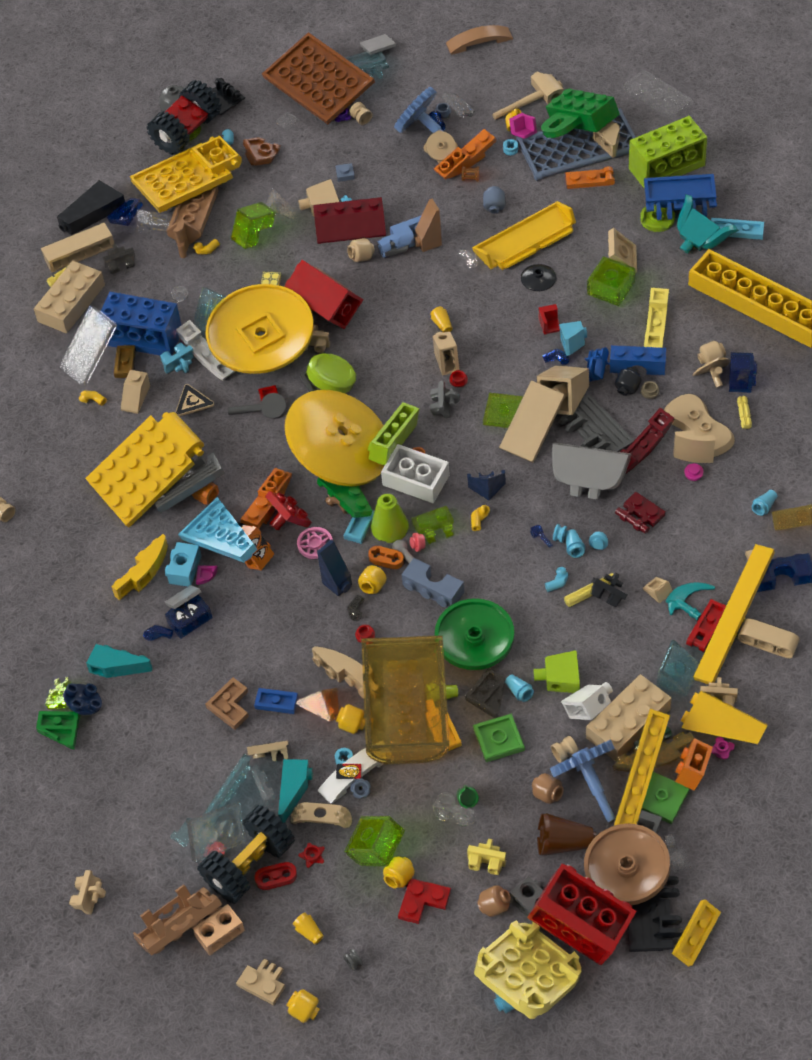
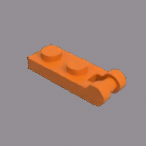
[565,166,615,189]

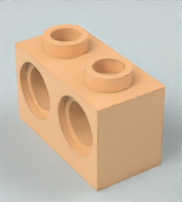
[193,904,245,956]

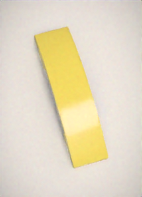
[644,288,669,348]

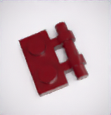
[615,492,666,534]

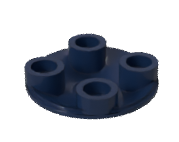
[63,683,102,715]

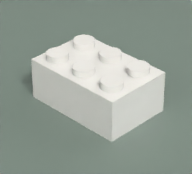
[381,444,450,503]

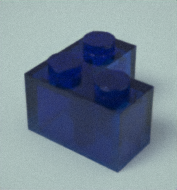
[729,352,757,393]

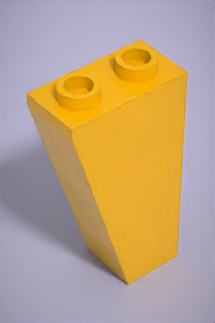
[681,690,768,744]

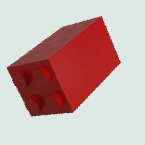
[285,260,364,329]

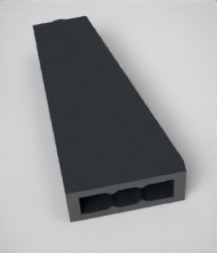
[57,180,126,235]

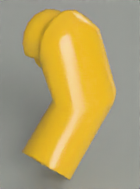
[505,109,522,131]
[193,239,220,255]
[79,390,107,406]
[471,505,490,531]

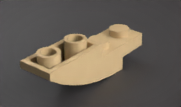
[312,646,378,703]

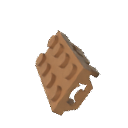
[133,884,222,956]

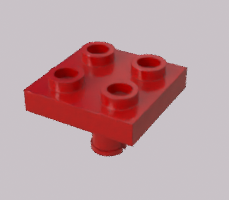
[265,491,312,531]

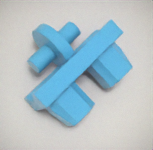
[160,342,194,374]

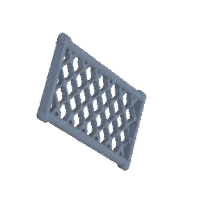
[516,108,636,181]

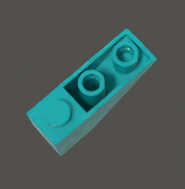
[86,644,153,678]

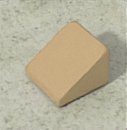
[643,577,673,603]

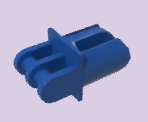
[584,347,610,382]

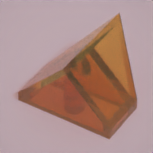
[295,688,339,721]

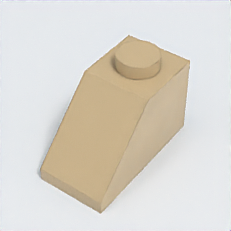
[593,121,620,158]
[121,370,150,414]

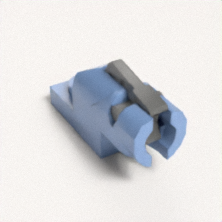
[377,215,422,258]

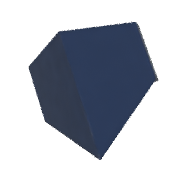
[467,470,506,500]

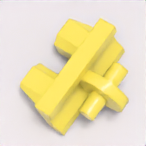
[467,839,506,875]

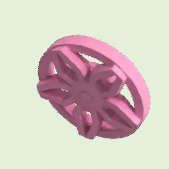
[297,527,333,559]

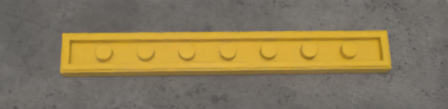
[693,544,775,684]

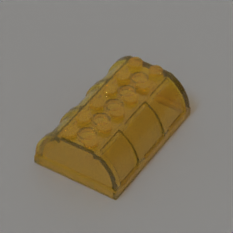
[361,636,449,764]

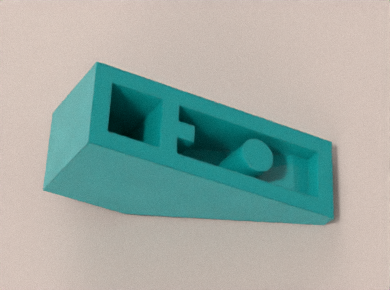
[278,759,313,823]

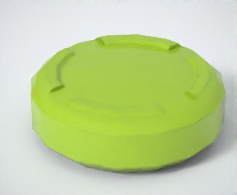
[306,353,356,393]

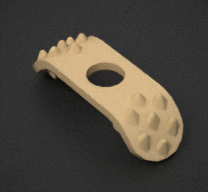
[290,802,352,828]

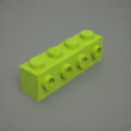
[368,402,419,465]

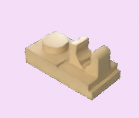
[247,741,289,762]

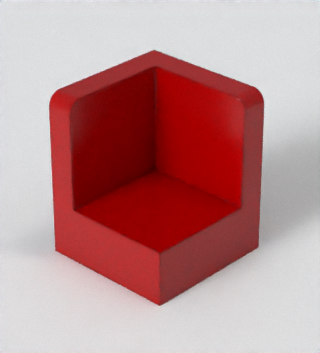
[538,304,560,335]

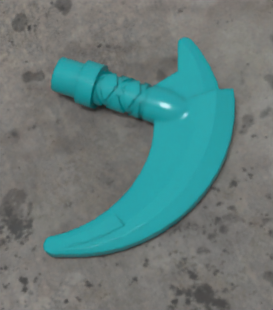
[666,582,715,621]

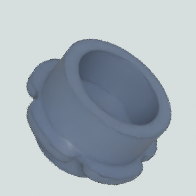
[435,103,451,118]
[350,778,371,798]

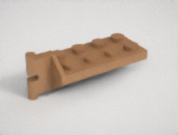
[167,186,219,258]

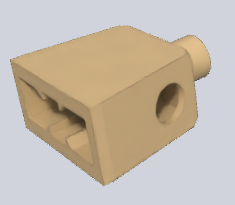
[298,179,339,216]
[433,332,459,375]

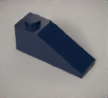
[317,540,352,596]

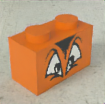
[241,525,274,570]

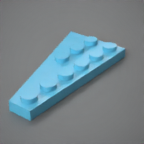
[178,497,257,563]

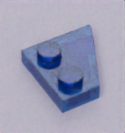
[107,197,143,226]

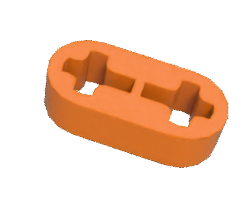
[368,546,404,569]

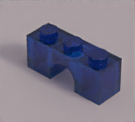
[757,553,812,592]

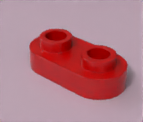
[255,862,297,890]

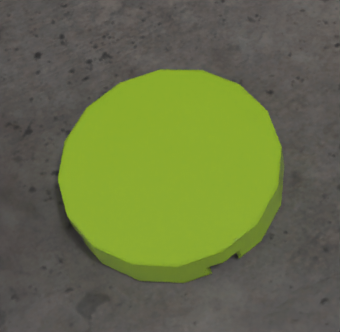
[640,204,675,232]

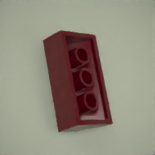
[313,197,386,244]

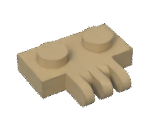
[236,959,285,1005]

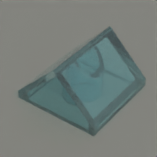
[193,287,226,332]
[657,640,699,696]

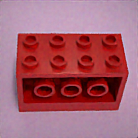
[527,863,637,965]

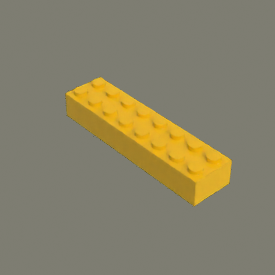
[688,249,812,348]

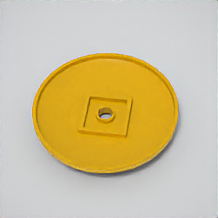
[206,284,314,374]
[285,390,385,486]

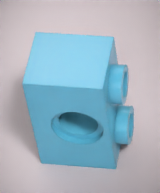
[165,542,201,587]

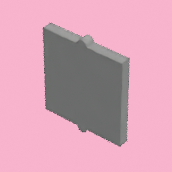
[360,34,396,55]
[165,585,201,609]

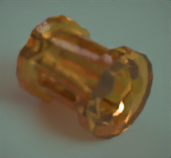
[462,166,480,182]

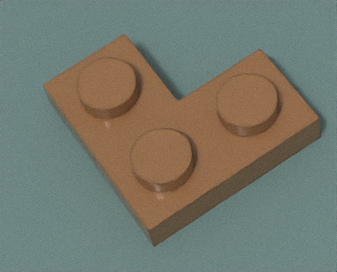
[205,677,249,730]

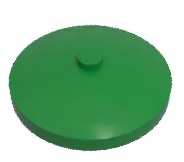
[435,599,514,670]

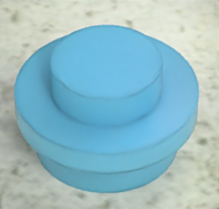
[589,532,608,550]

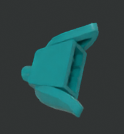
[677,194,739,254]

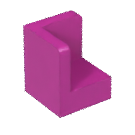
[509,113,537,139]

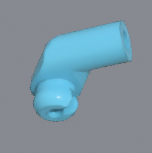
[545,567,568,592]

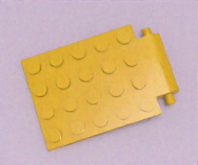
[130,136,242,213]
[85,412,204,528]

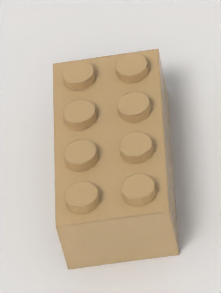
[34,260,105,333]
[586,674,672,762]

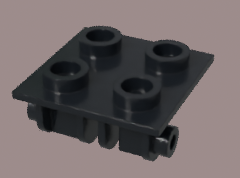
[212,77,245,115]

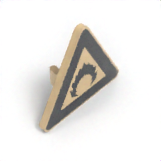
[175,384,214,417]

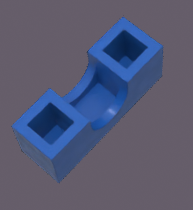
[610,345,666,375]

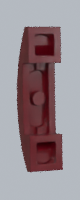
[620,408,675,474]

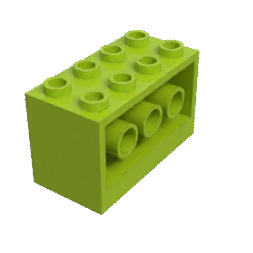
[629,115,707,188]

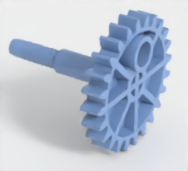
[394,87,444,133]
[549,740,615,822]

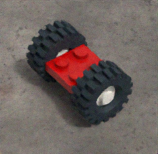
[146,80,222,155]

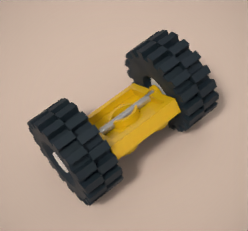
[197,805,295,904]

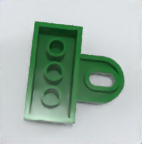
[541,88,620,138]

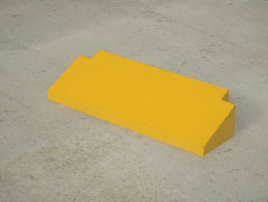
[472,201,576,270]

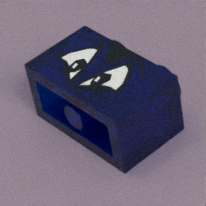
[165,595,213,639]

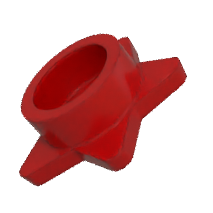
[298,843,325,868]

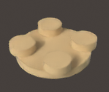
[424,130,458,163]

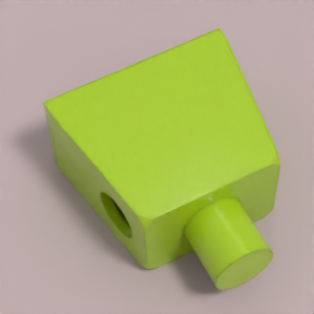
[533,650,580,693]

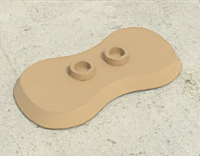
[664,394,735,457]

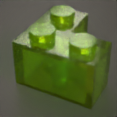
[231,202,276,249]

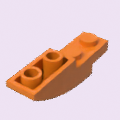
[434,129,496,180]
[240,468,292,529]

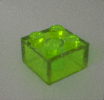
[587,256,635,306]
[344,816,405,866]

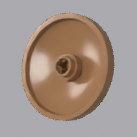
[584,824,671,905]

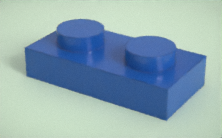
[254,688,298,714]

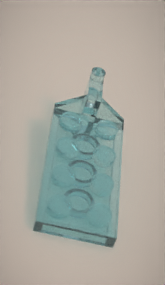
[170,753,251,859]

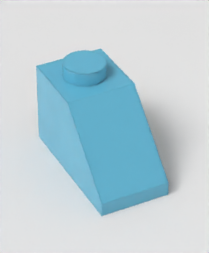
[559,321,587,356]

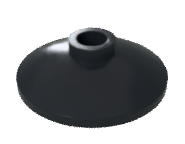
[521,264,556,291]

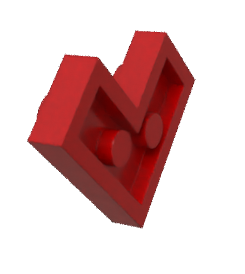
[398,878,451,924]

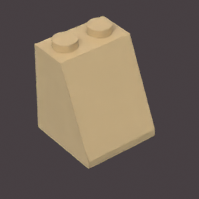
[537,366,589,415]

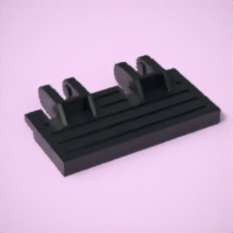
[628,875,683,952]

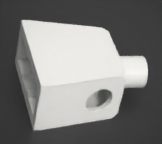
[561,682,613,720]

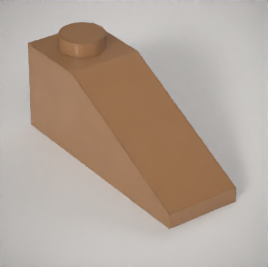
[414,198,442,252]

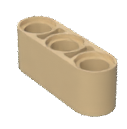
[738,619,800,658]

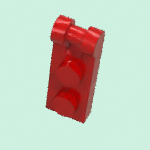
[686,599,726,653]

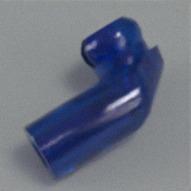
[542,349,570,365]
[143,625,173,641]

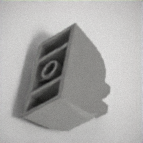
[552,443,631,499]

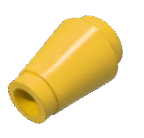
[430,306,453,333]
[293,912,324,945]

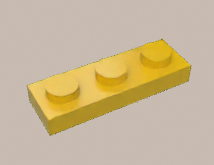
[672,899,721,966]

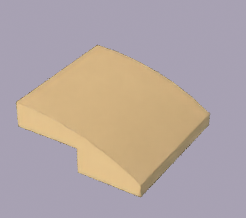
[673,430,715,463]

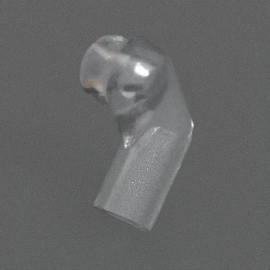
[458,249,478,269]

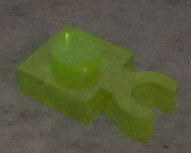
[45,677,71,710]

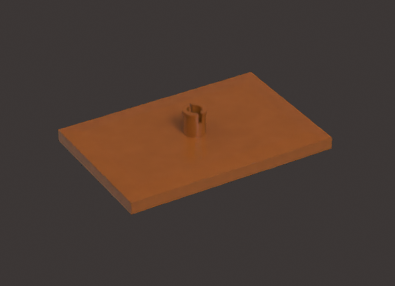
[262,32,375,125]

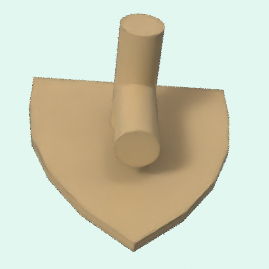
[693,358,730,388]

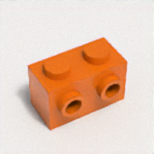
[675,738,713,791]

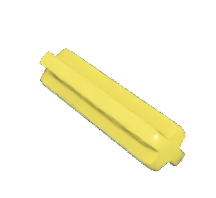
[564,573,614,607]

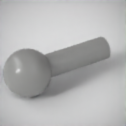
[392,540,414,564]

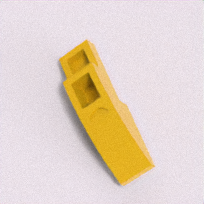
[112,534,168,600]

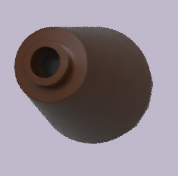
[537,813,597,856]

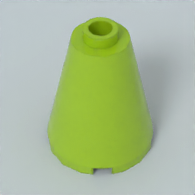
[371,494,409,543]

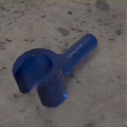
[530,525,553,548]

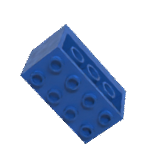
[97,292,182,356]

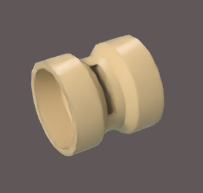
[350,102,372,125]
[0,497,15,522]
[551,736,579,763]

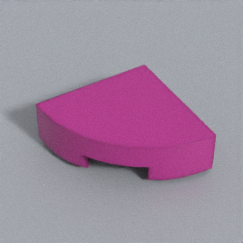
[196,565,218,585]

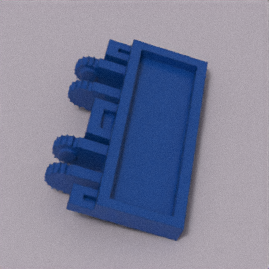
[644,174,717,220]

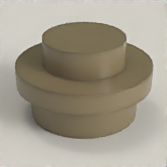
[641,381,659,399]

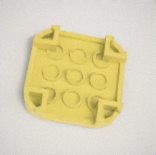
[474,920,582,1019]

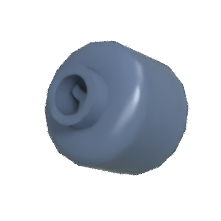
[483,186,506,214]

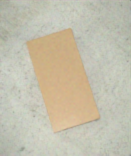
[499,381,565,463]

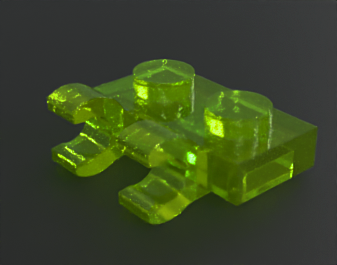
[411,505,454,544]

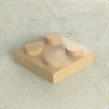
[608,228,637,275]

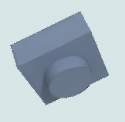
[335,163,355,182]

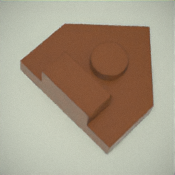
[243,137,281,166]

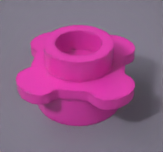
[711,737,735,759]

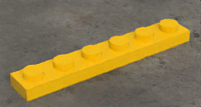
[613,709,670,826]

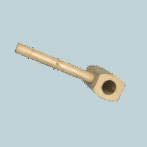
[492,72,564,120]

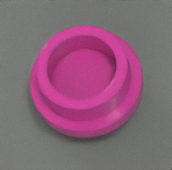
[684,463,704,481]

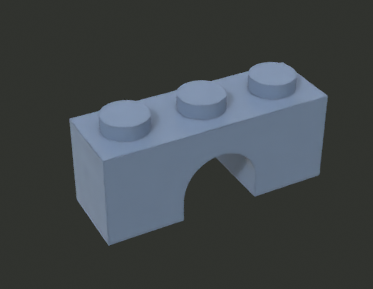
[401,558,464,607]

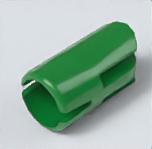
[456,785,479,808]

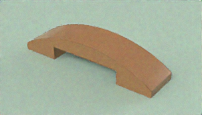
[446,25,513,55]

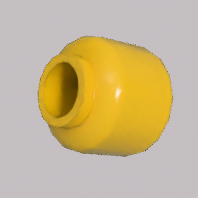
[358,565,387,594]
[335,704,367,734]
[383,856,415,888]
[286,989,320,1023]

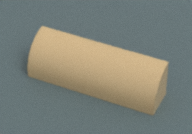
[41,223,115,273]

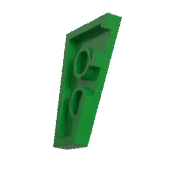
[317,478,373,518]

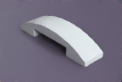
[176,320,235,381]
[318,741,394,804]

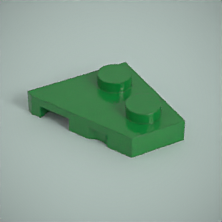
[36,711,80,750]

